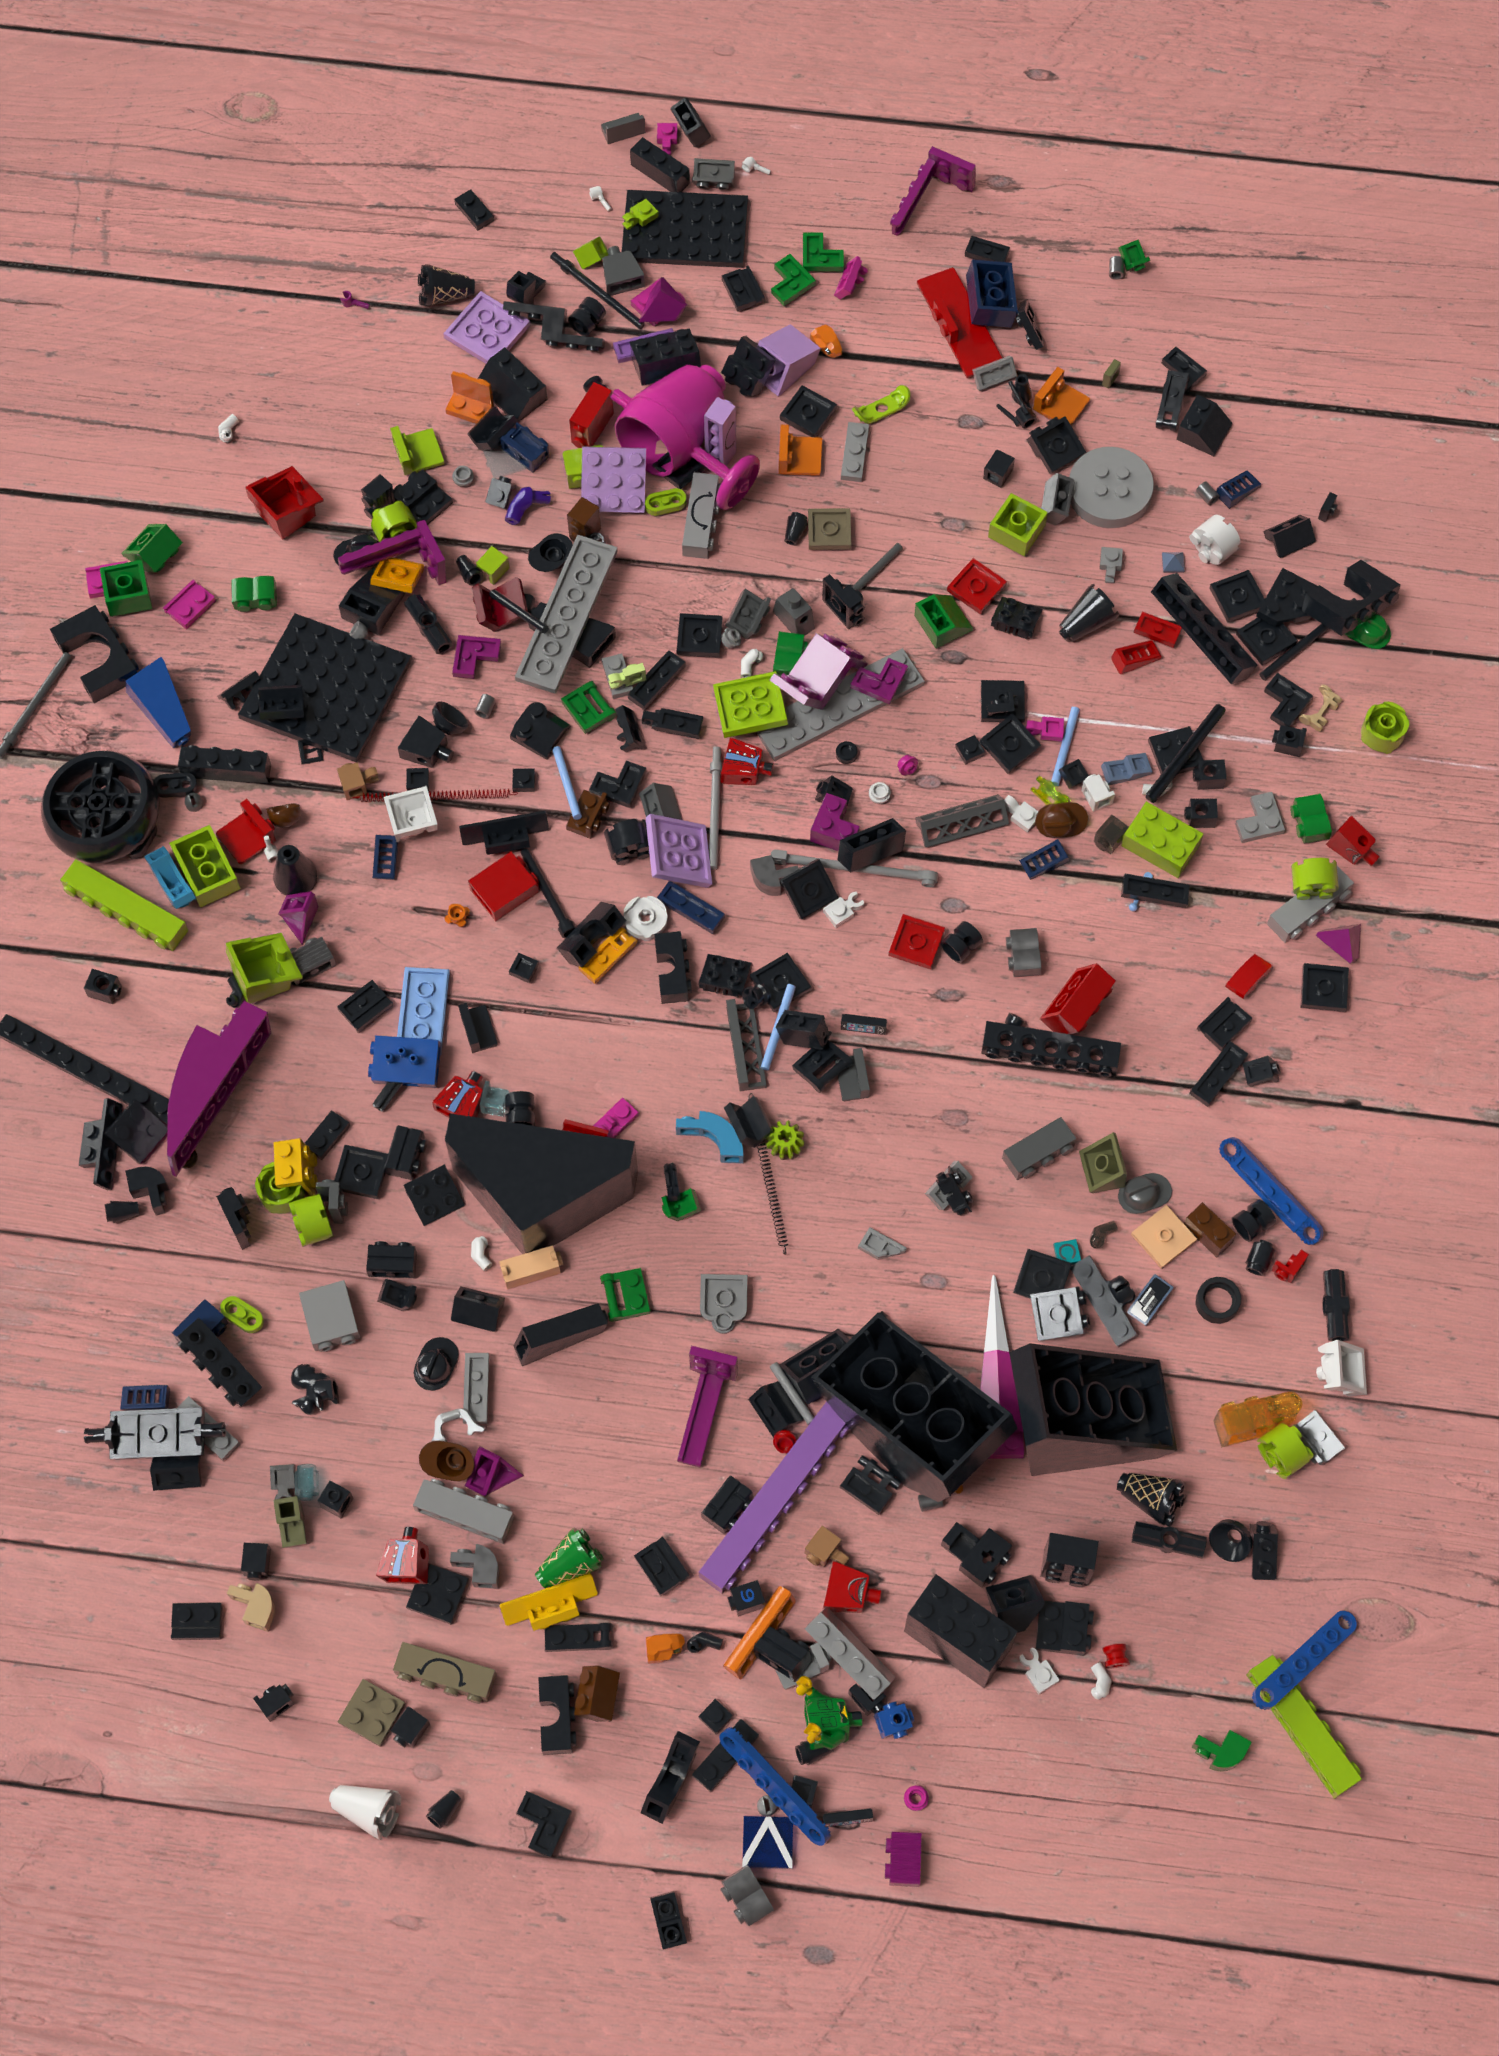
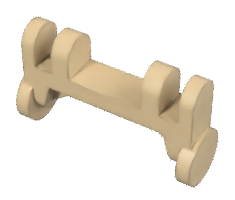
[1299,685,1342,732]

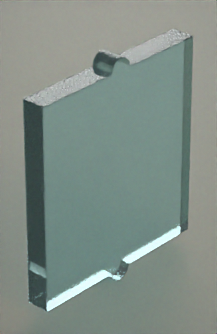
[483,444,527,479]

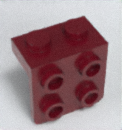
[472,577,528,632]

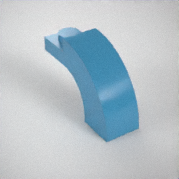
[144,846,196,909]
[676,1111,743,1164]

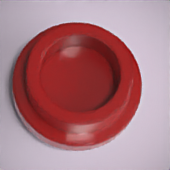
[773,1430,797,1453]

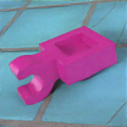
[657,123,678,156]
[1025,716,1064,742]

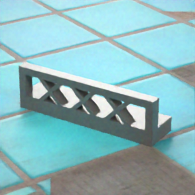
[915,794,1009,847]
[726,999,766,1091]

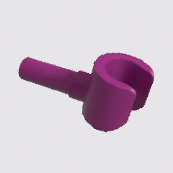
[340,291,370,309]

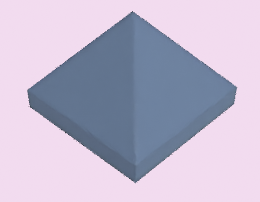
[1162,552,1185,572]

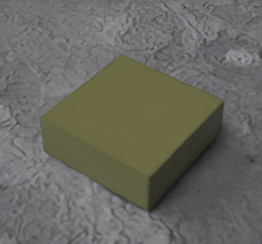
[1102,359,1121,388]

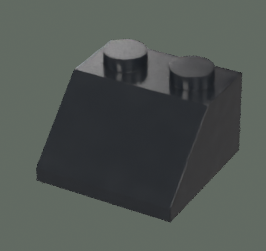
[1176,394,1232,457]

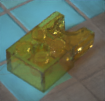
[1213,1392,1303,1448]

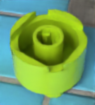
[371,501,417,542]
[1361,701,1409,754]
[1291,858,1339,900]
[255,1162,305,1214]
[289,1193,334,1247]
[1257,1423,1313,1479]

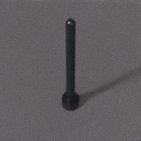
[521,848,576,939]

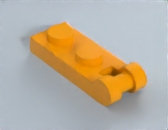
[578,927,638,984]

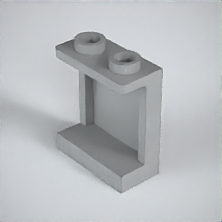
[299,1280,360,1352]

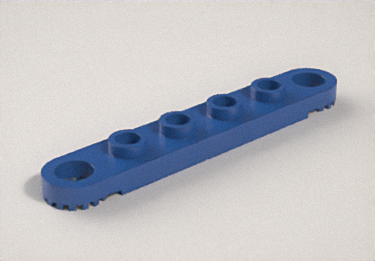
[1219,1137,1324,1245]
[1252,1611,1357,1710]
[719,1727,831,1846]

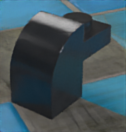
[506,271,546,305]
[125,1166,170,1216]

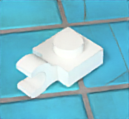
[1004,795,1038,833]

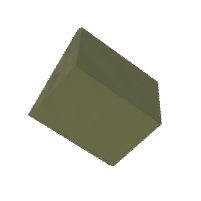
[1079,1132,1127,1193]

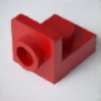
[1272,1250,1309,1283]

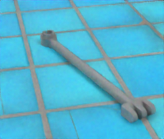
[771,849,938,887]

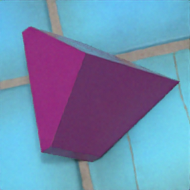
[639,277,688,322]
[278,892,319,945]
[1316,924,1361,963]
[465,1447,524,1497]

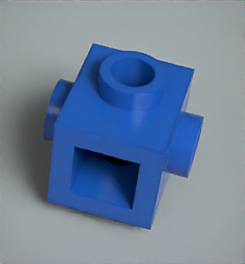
[874,1701,914,1740]

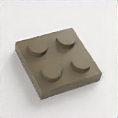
[808,508,851,550]
[338,1679,406,1747]

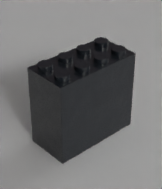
[904,1574,1018,1688]

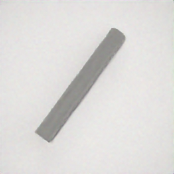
[770,1362,814,1425]

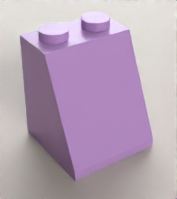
[758,324,821,396]

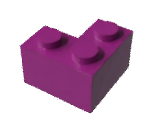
[810,793,860,851]

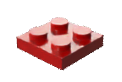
[947,558,1007,614]
[888,914,945,970]

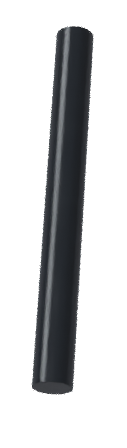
[489,589,549,634]

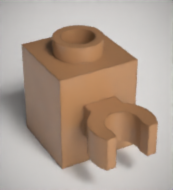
[337,762,379,800]
[805,1526,849,1567]

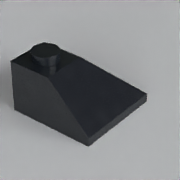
[985,1575,1045,1633]

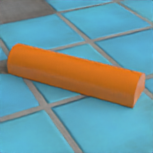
[723,1586,796,1680]

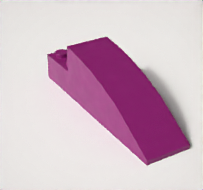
[167,1001,271,1177]

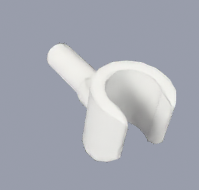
[742,157,771,175]
[589,186,612,212]
[264,836,278,863]

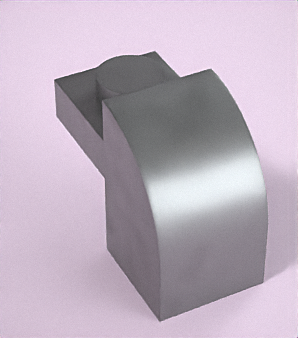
[750,855,799,896]
[450,1544,499,1589]

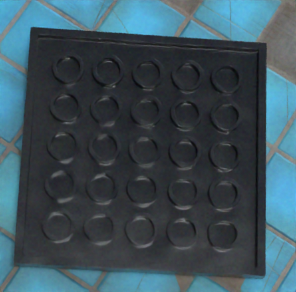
[238,613,412,762]

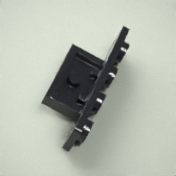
[459,811,549,855]
[79,1098,123,1191]

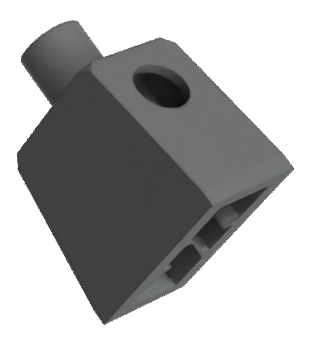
[603,246,645,296]
[773,588,815,636]

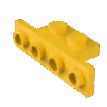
[499,1574,598,1631]

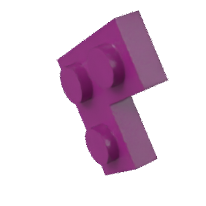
[452,635,501,679]
[850,658,908,705]

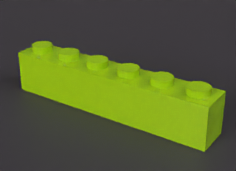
[60,859,188,951]
[1246,1655,1362,1799]

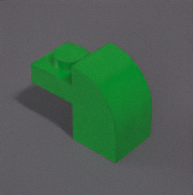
[1191,1730,1252,1772]

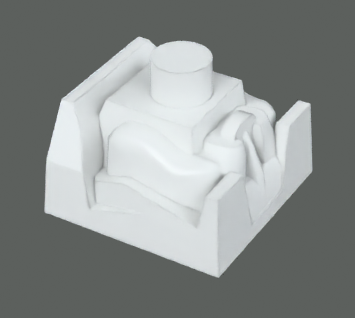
[384,786,437,842]
[1316,1340,1367,1396]

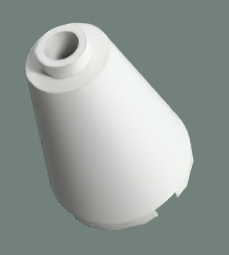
[329,1785,401,1840]

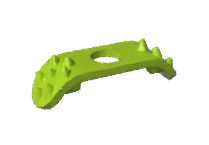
[852,385,910,424]

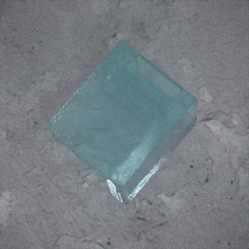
[480,1081,509,1117]

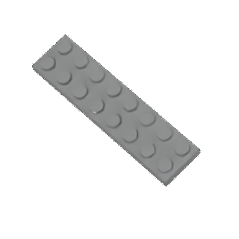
[515,535,618,694]
[756,648,925,761]

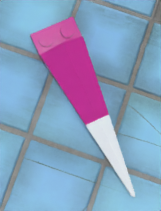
[980,1275,1024,1459]

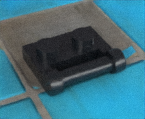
[792,1040,853,1093]

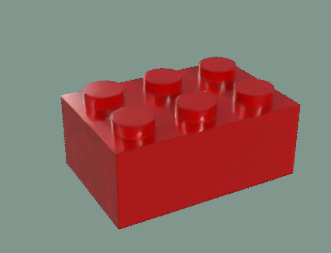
[1040,963,1116,1035]

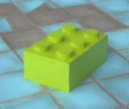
[1121,801,1203,878]
[169,825,240,908]

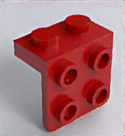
[216,799,276,864]

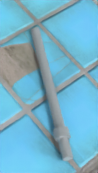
[709,747,723,870]

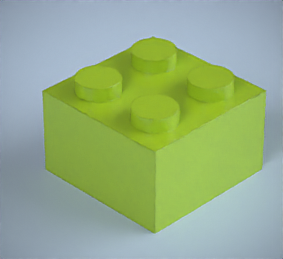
[988,493,1048,557]

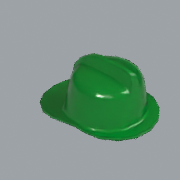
[1345,614,1391,649]

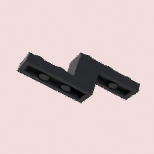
[503,301,605,351]

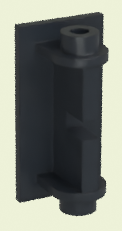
[936,1166,974,1215]

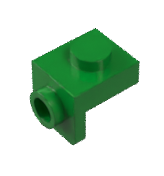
[1118,239,1151,272]
[661,1188,701,1221]

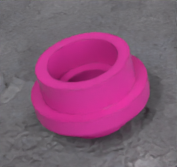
[897,755,918,776]
[904,1785,929,1811]

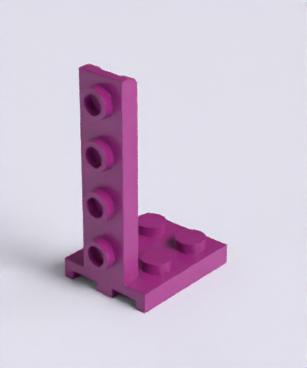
[890,146,976,236]
[338,520,446,585]
[677,1345,738,1468]

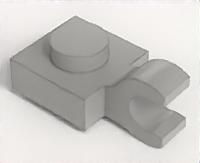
[1100,547,1123,583]

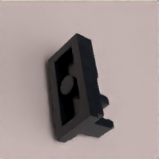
[217,671,260,710]
[616,705,645,752]

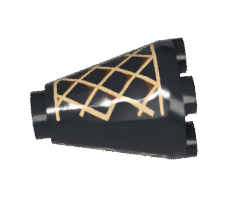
[418,264,475,306]
[1117,1473,1186,1527]

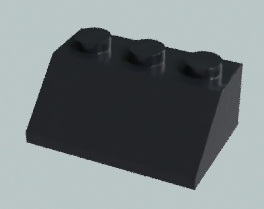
[478,347,548,422]
[779,1329,850,1405]

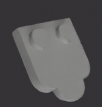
[700,1274,748,1334]

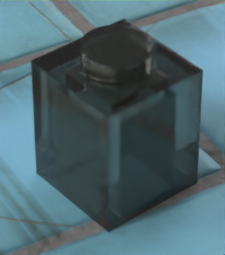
[1094,815,1129,855]

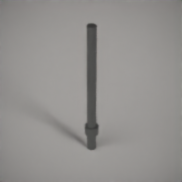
[0,652,71,759]

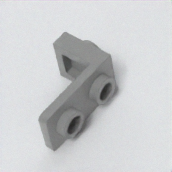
[775,1643,831,1690]

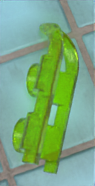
[1030,775,1070,805]

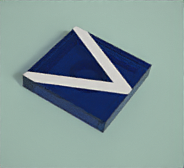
[742,1816,793,1869]

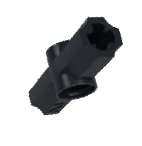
[404,594,452,654]
[1322,1269,1350,1341]
[1131,1521,1207,1559]

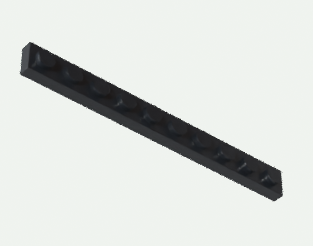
[0,1014,169,1126]

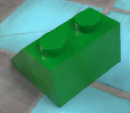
[121,524,183,572]
[100,560,153,617]

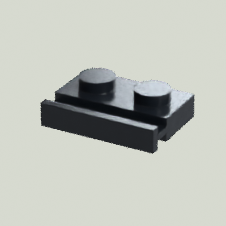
[722,266,765,312]
[337,980,393,1033]
[1197,997,1252,1051]
[634,1536,690,1597]
[171,1603,222,1640]

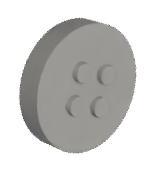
[1069,447,1153,528]

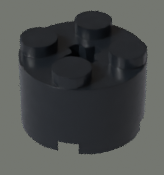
[604,819,650,865]

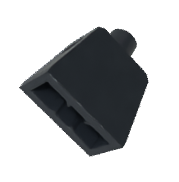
[398,716,454,768]

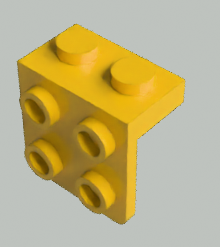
[273,1138,318,1196]

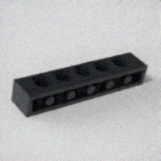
[1151,573,1257,684]
[981,1021,1121,1077]

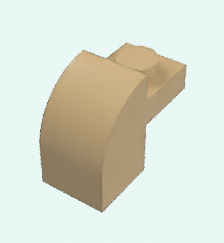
[227,1583,275,1632]

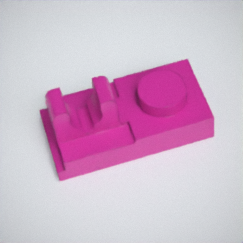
[834,256,868,300]
[593,1097,639,1138]

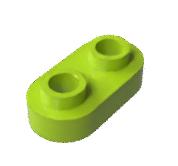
[645,488,686,516]
[220,1296,264,1333]

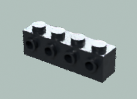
[178,745,271,784]
[176,1317,262,1407]

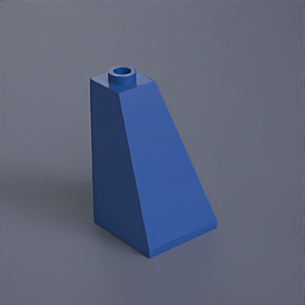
[126,657,191,748]

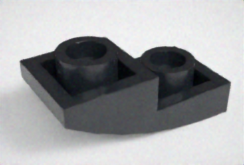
[650,1891,687,1950]

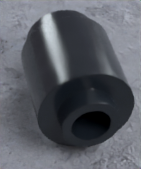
[1246,1240,1275,1276]

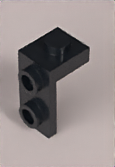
[1249,1521,1278,1580]

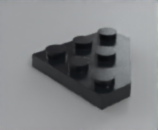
[1256,568,1317,626]

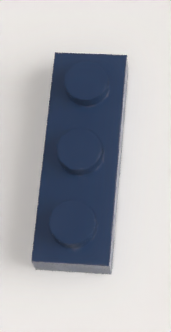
[657,881,725,934]

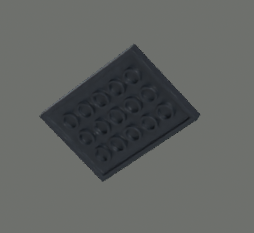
[621,190,748,268]

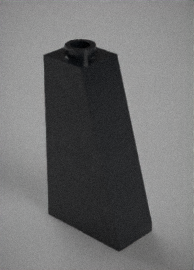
[528,602,616,668]
[513,1303,608,1366]

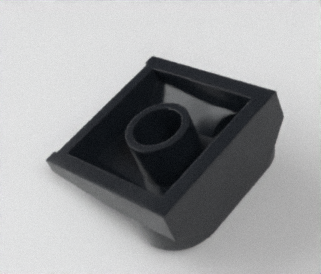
[510,702,571,760]

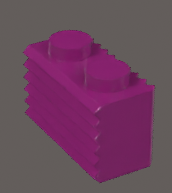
[885,1832,922,1887]

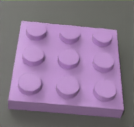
[443,291,530,364]
[581,447,646,513]
[646,814,712,888]

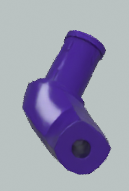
[505,487,551,525]

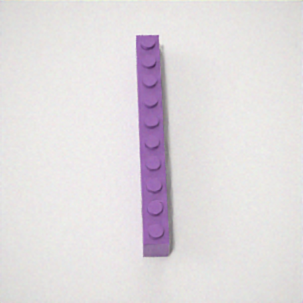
[699,1401,849,1594]

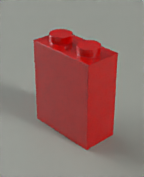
[569,382,614,448]
[468,851,539,922]

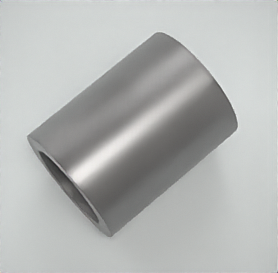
[1109,256,1124,280]
[1196,481,1220,505]
[474,694,496,719]
[918,1495,943,1512]

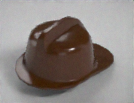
[1035,802,1088,838]
[419,1441,474,1482]

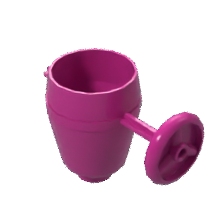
[610,365,760,510]

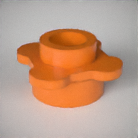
[445,904,470,927]

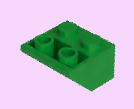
[914,594,973,649]

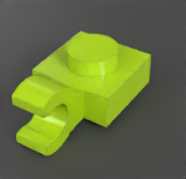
[622,199,658,230]

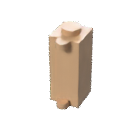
[499,1245,563,1290]

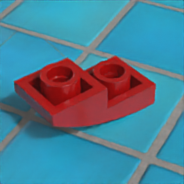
[1225,954,1273,999]

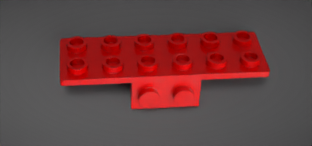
[917,267,1002,378]

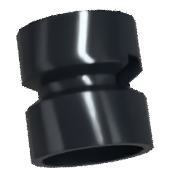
[568,297,606,336]
[941,921,983,963]
[505,1091,535,1126]
[1232,1199,1276,1242]

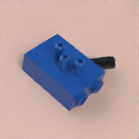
[368,1035,441,1112]

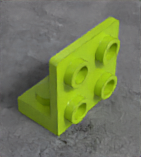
[390,426,444,475]

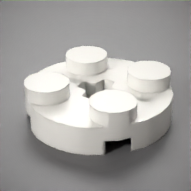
[623,896,668,941]

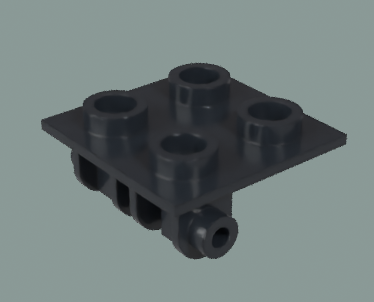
[991,596,1043,639]
[699,954,752,998]
[403,1164,465,1226]

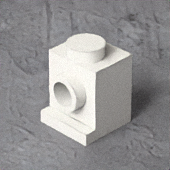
[1081,774,1115,812]

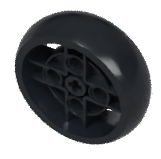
[41,750,160,863]

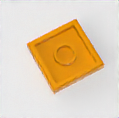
[371,558,424,593]

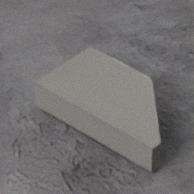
[858,1227,907,1260]

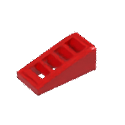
[1111,640,1162,674]

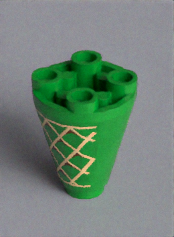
[535,1528,604,1588]

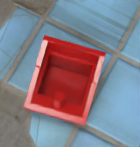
[245,466,324,540]

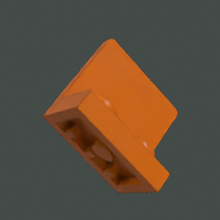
[1033,367,1090,425]
[445,371,494,424]
[779,424,822,476]

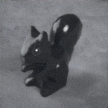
[291,1364,339,1415]

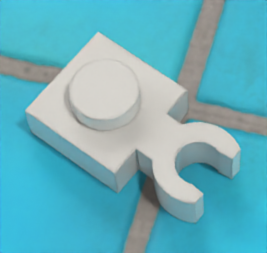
[823,892,864,928]
[1019,1648,1060,1695]

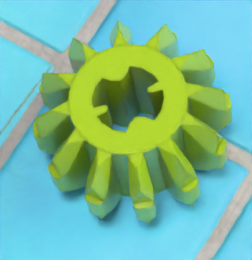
[766,1120,804,1160]

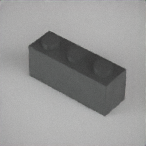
[1002,1117,1076,1180]

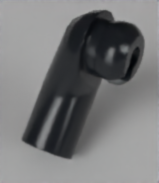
[687,1632,724,1653]

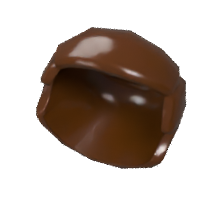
[266,803,301,828]

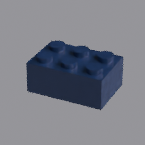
[966,259,1018,328]

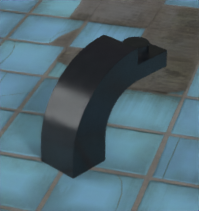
[641,1731,700,1824]

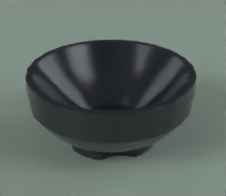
[432,701,469,735]
[1209,1519,1253,1562]

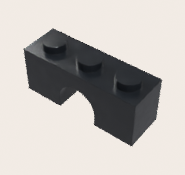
[557,902,627,967]
[654,931,692,1004]
[538,1675,577,1755]

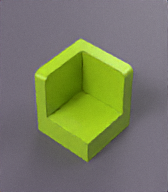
[573,236,608,269]
[476,546,510,585]

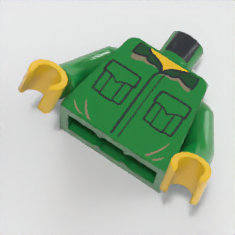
[796,1676,862,1750]

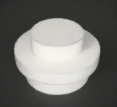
[869,782,891,804]

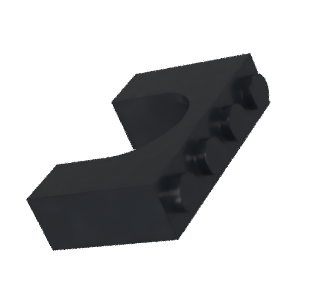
[1302,560,1401,636]
[50,605,140,703]

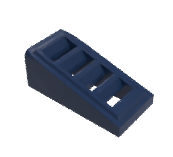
[1216,470,1261,509]
[372,834,398,880]
[1019,839,1070,880]
[120,1385,170,1411]

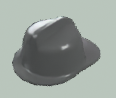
[1118,1173,1172,1214]

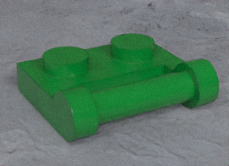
[561,681,617,734]
[600,1268,650,1322]

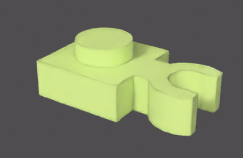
[608,663,646,689]

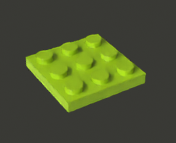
[713,671,788,738]

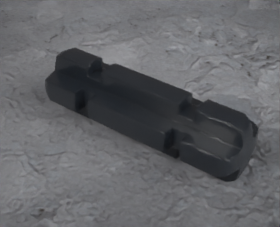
[664,1163,680,1202]

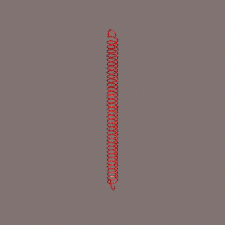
[352,788,518,802]

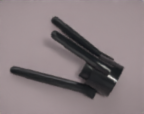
[996,381,1036,428]

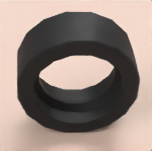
[1195,1277,1241,1324]

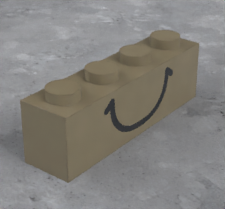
[393,1642,497,1704]

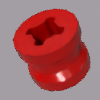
[1102,1644,1130,1669]

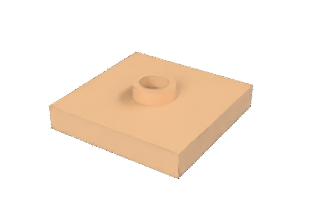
[1131,1205,1197,1269]

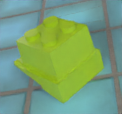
[226,933,303,1004]

